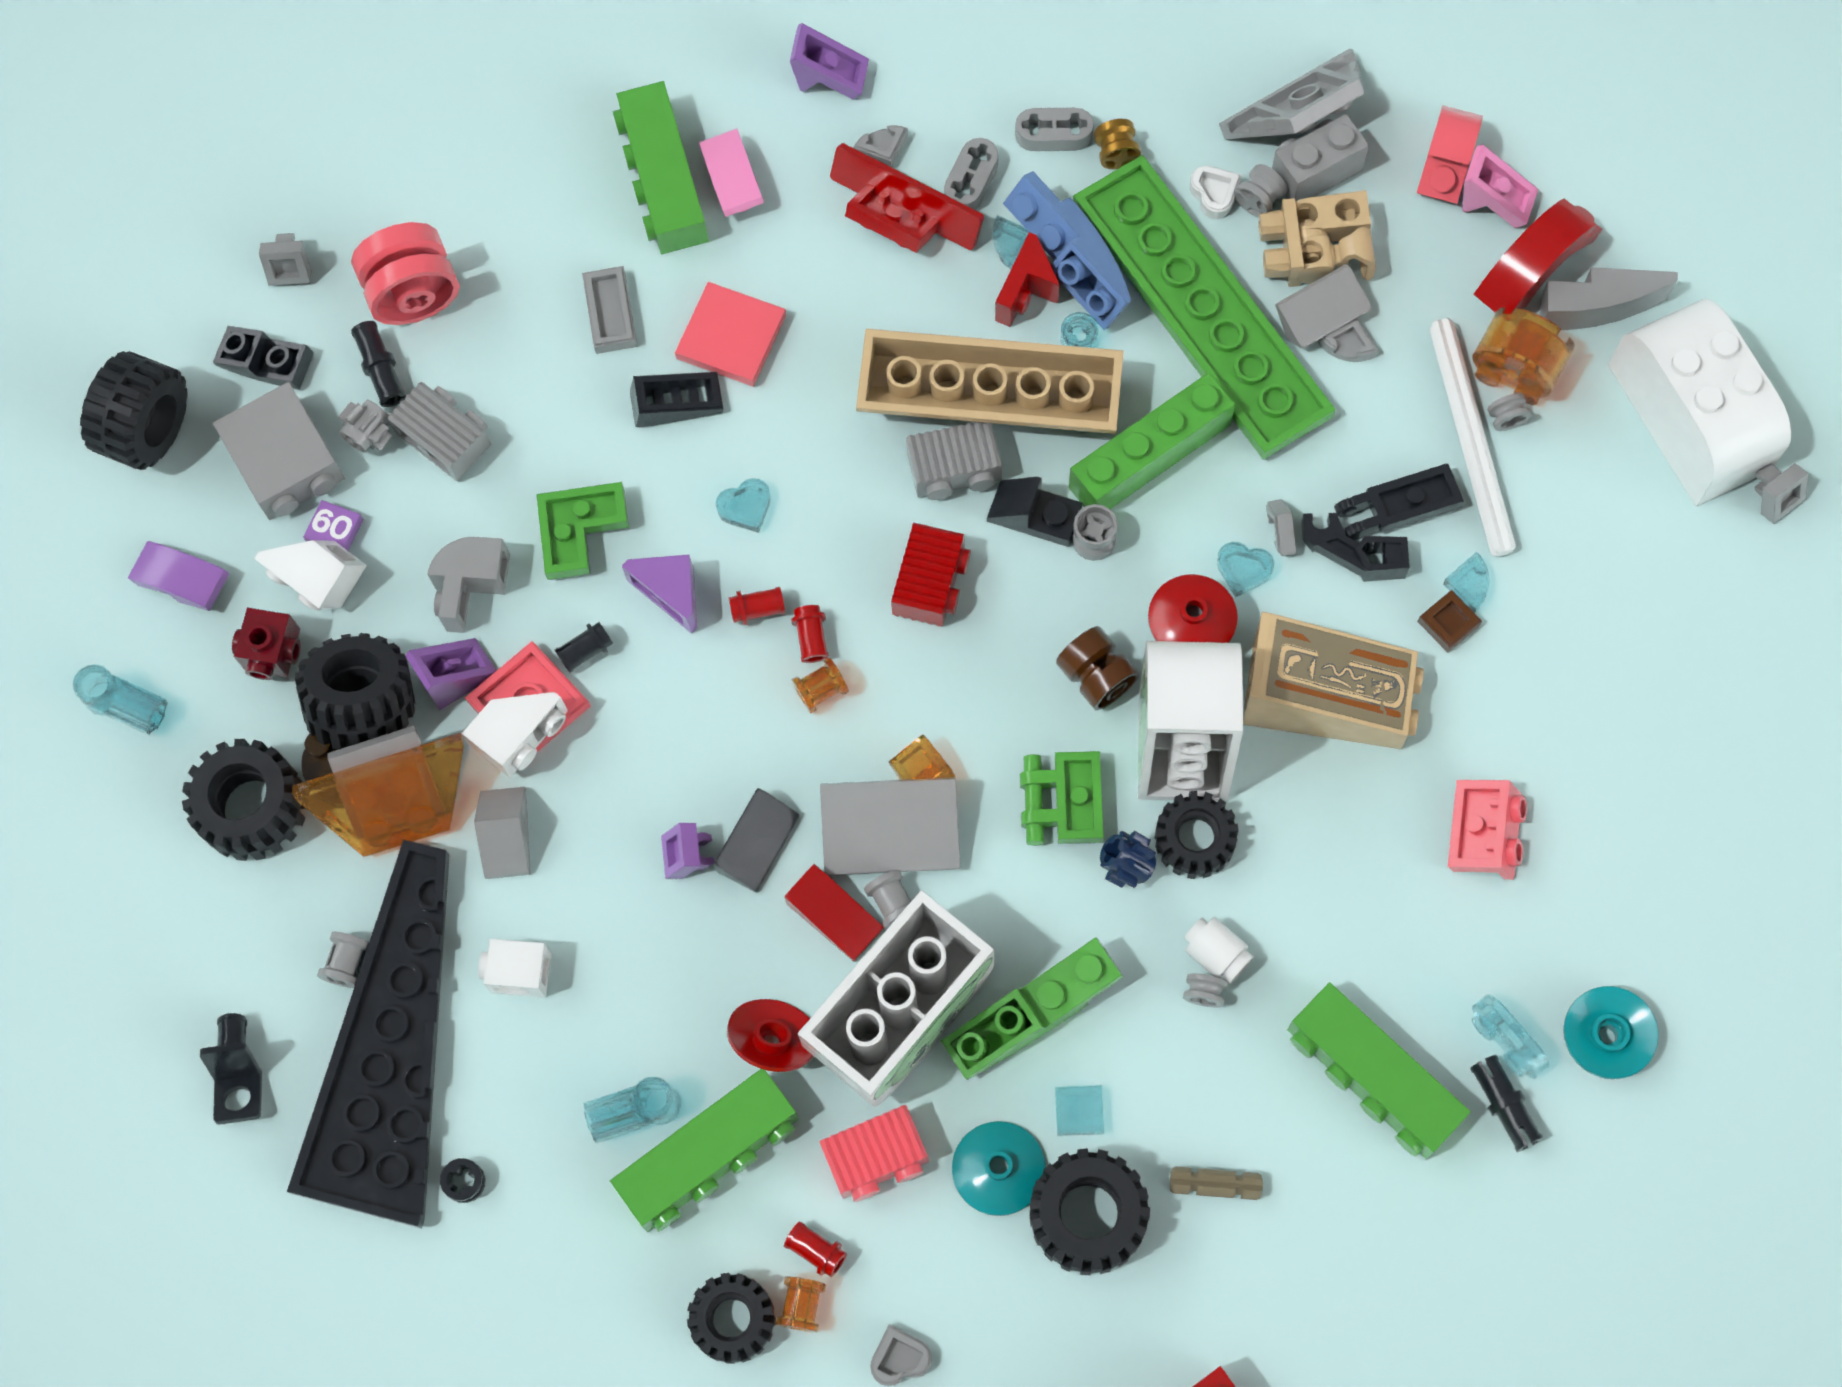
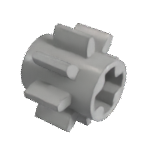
[338,400,393,453]

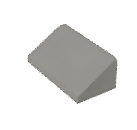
[1275,264,1371,348]

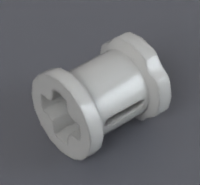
[864,870,911,930]
[317,931,369,988]

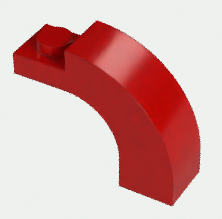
[1473,198,1603,321]

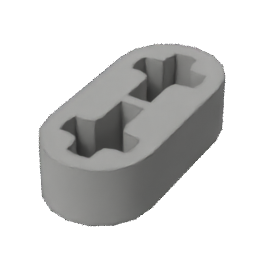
[1015,107,1094,151]
[944,138,998,210]

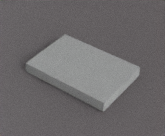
[820,777,960,875]

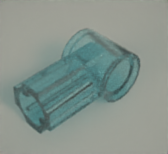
[73,664,168,735]
[583,1076,681,1143]

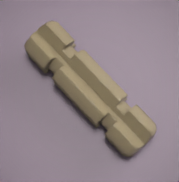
[1169,1166,1263,1200]

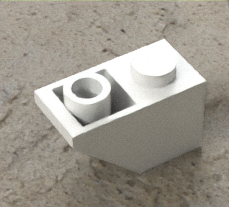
[254,540,367,611]
[462,692,568,778]

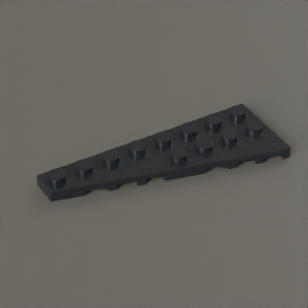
[287,839,450,1229]

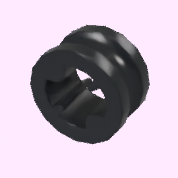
[440,1158,486,1203]

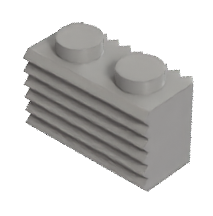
[387,382,492,481]
[906,422,1002,500]

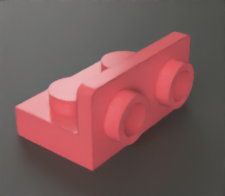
[1448,780,1527,880]

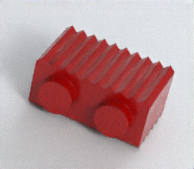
[891,522,971,627]

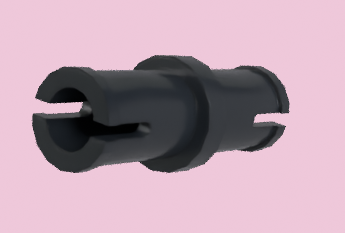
[351,321,406,407]
[1470,1054,1544,1152]

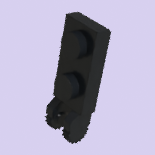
[1334,463,1464,540]

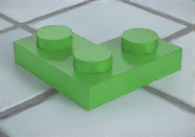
[536,482,629,580]

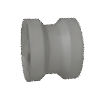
[1234,164,1288,217]

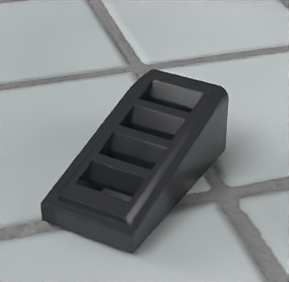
[630,372,723,427]

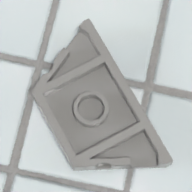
[1219,48,1365,139]

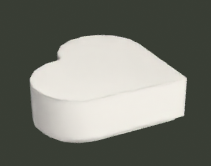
[1190,166,1242,219]

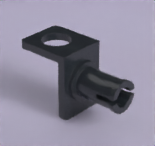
[200,1013,262,1125]

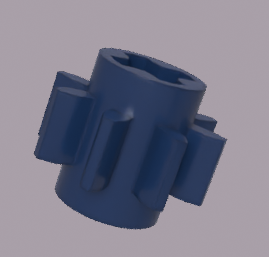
[1100,830,1156,888]

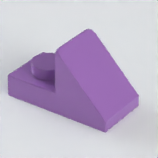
[790,23,869,100]

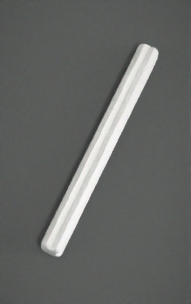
[1430,318,1516,557]

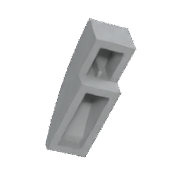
[1540,267,1678,330]

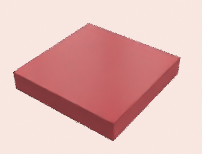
[675,282,786,387]
[465,641,591,752]

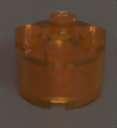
[1472,307,1575,405]

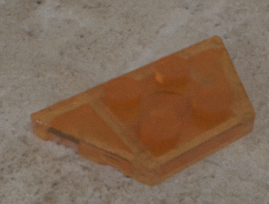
[292,733,464,857]

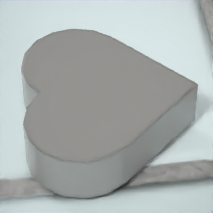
[870,1324,932,1386]

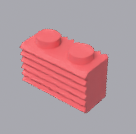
[819,1105,929,1202]

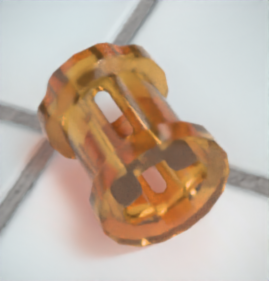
[791,658,849,714]
[776,1276,826,1333]

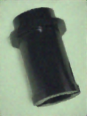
[554,622,613,673]

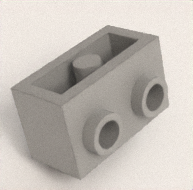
[1272,114,1369,201]

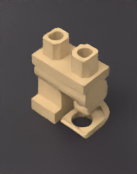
[1258,190,1376,287]

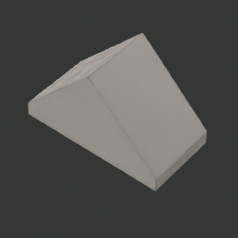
[474,787,531,879]

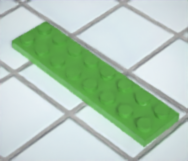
[1073,155,1336,460]

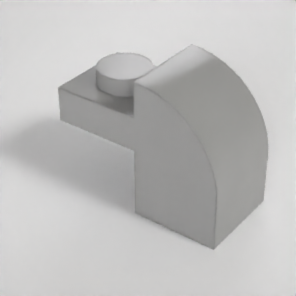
[427,537,510,633]

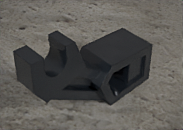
[1301,513,1410,582]

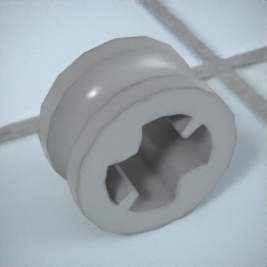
[1487,393,1532,431]
[1183,973,1227,1008]

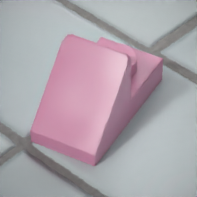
[1462,144,1538,228]

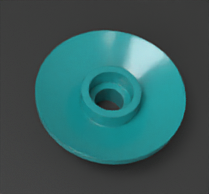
[1563,986,1659,1080]
[952,1121,1045,1216]

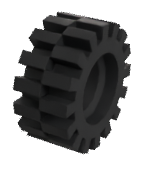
[1154,791,1239,879]
[687,1273,776,1364]

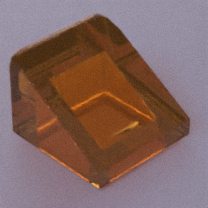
[888,734,956,780]

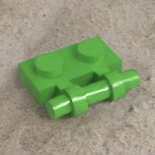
[1019,751,1104,846]

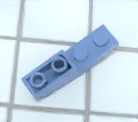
[1003,171,1131,330]

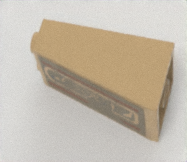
[1243,612,1424,749]

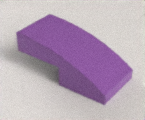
[128,541,230,611]

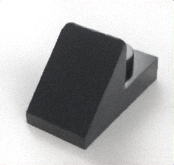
[987,476,1083,547]

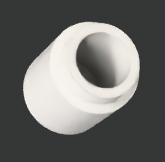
[1184,917,1254,984]

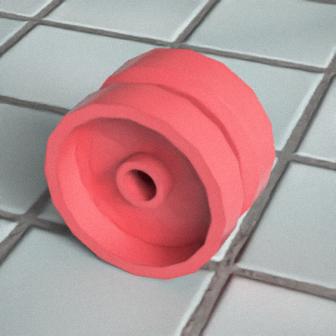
[351,222,460,325]

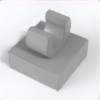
[259,233,312,286]
[1755,463,1808,524]

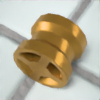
[1094,118,1141,169]

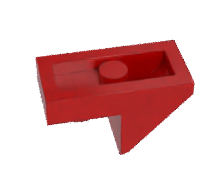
[995,232,1059,327]

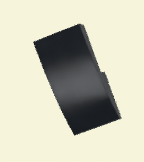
[213,326,314,390]

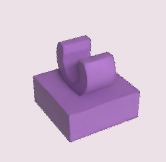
[661,823,715,879]

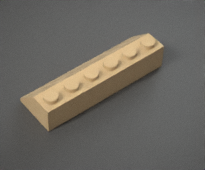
[856,329,1124,434]

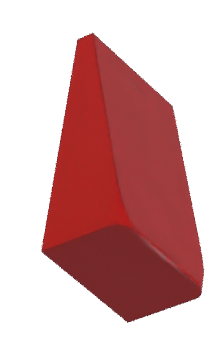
[784,864,884,962]

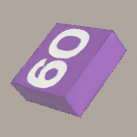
[303,500,364,551]

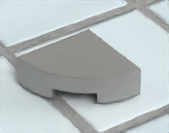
[853,125,908,167]
[1318,318,1378,362]
[1266,499,1296,556]

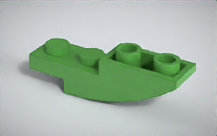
[941,937,1124,1080]

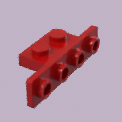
[830,143,984,253]

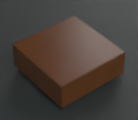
[1417,590,1482,653]

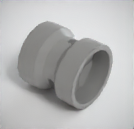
[1072,504,1118,561]

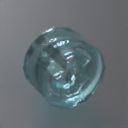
[1060,312,1099,348]

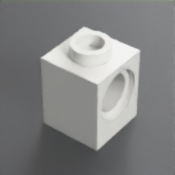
[479,939,552,998]

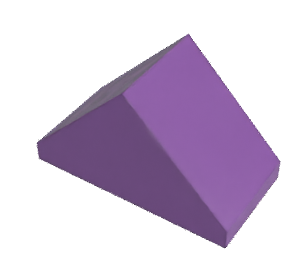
[622,554,697,634]
[405,638,496,710]

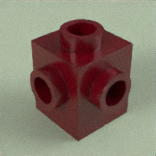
[232,607,301,680]

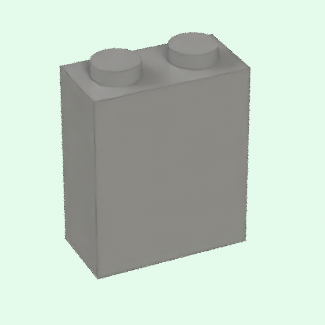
[213,382,345,520]

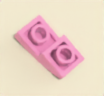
[699,129,764,217]

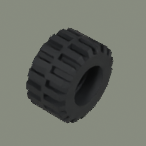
[80,351,188,470]
[295,633,416,750]
[182,738,308,861]
[1029,1148,1150,1276]

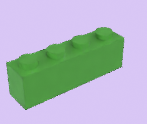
[612,81,709,255]
[1069,372,1235,509]
[1287,982,1471,1160]
[609,1069,799,1232]

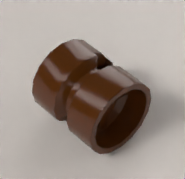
[1056,626,1140,711]

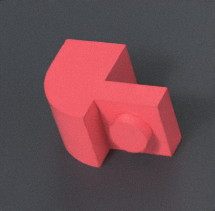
[1417,105,1483,204]

